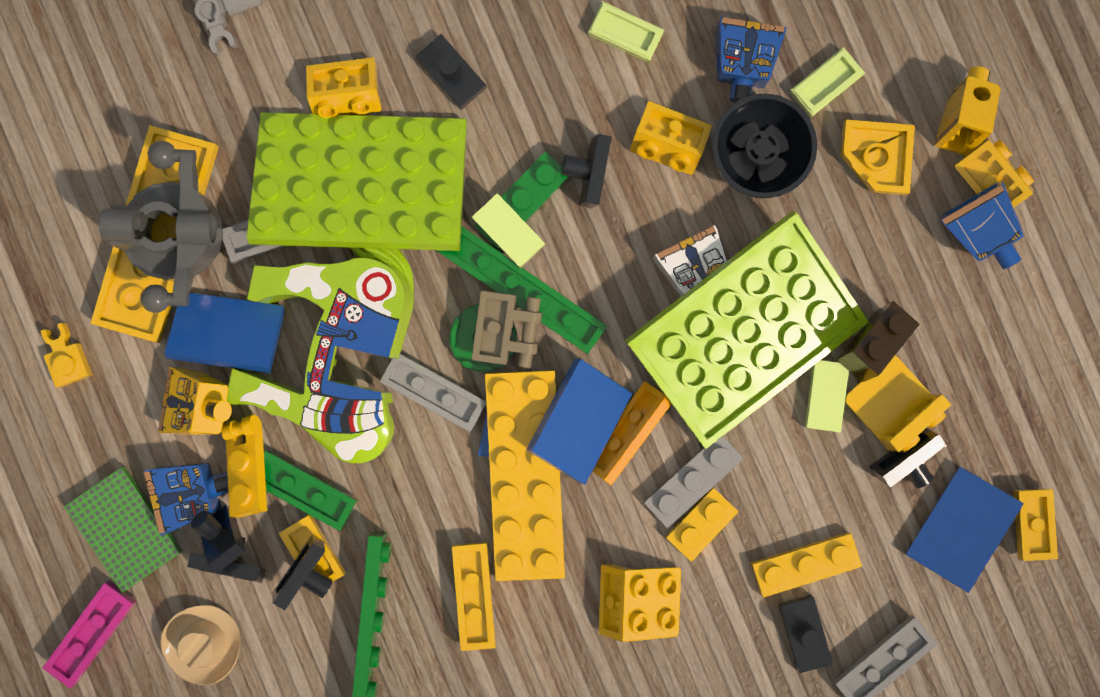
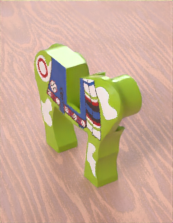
[227,248,414,463]

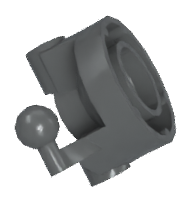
[99,141,223,313]

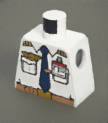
[653,225,727,297]

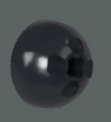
[712,94,817,199]

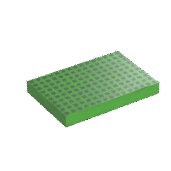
[64,467,183,593]

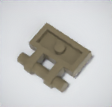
[472,290,542,368]

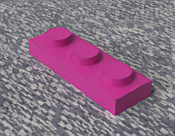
[42,581,137,688]

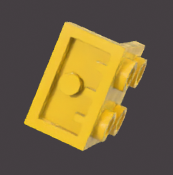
[599,564,681,642]

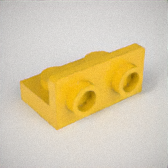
[306,57,382,118]
[630,101,713,175]
[954,136,1035,207]

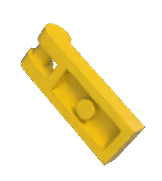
[221,415,267,518]

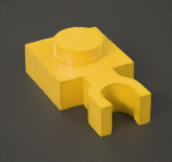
[41,323,92,388]

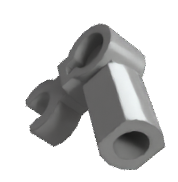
[194,0,263,55]

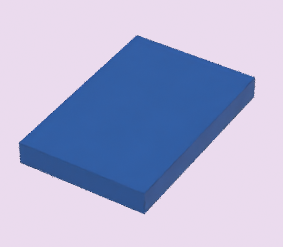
[164,293,285,373]
[526,358,632,485]
[905,467,1024,593]

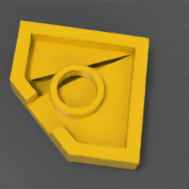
[840,119,915,196]

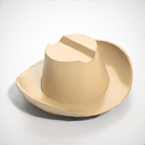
[160,605,241,686]

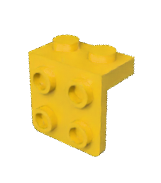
[845,356,951,452]

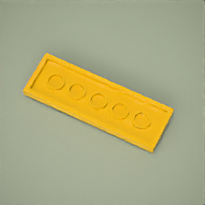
[90,125,219,343]
[485,370,565,581]

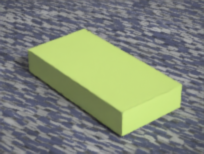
[588,1,664,63]
[789,47,865,118]
[472,193,545,268]
[804,360,849,432]

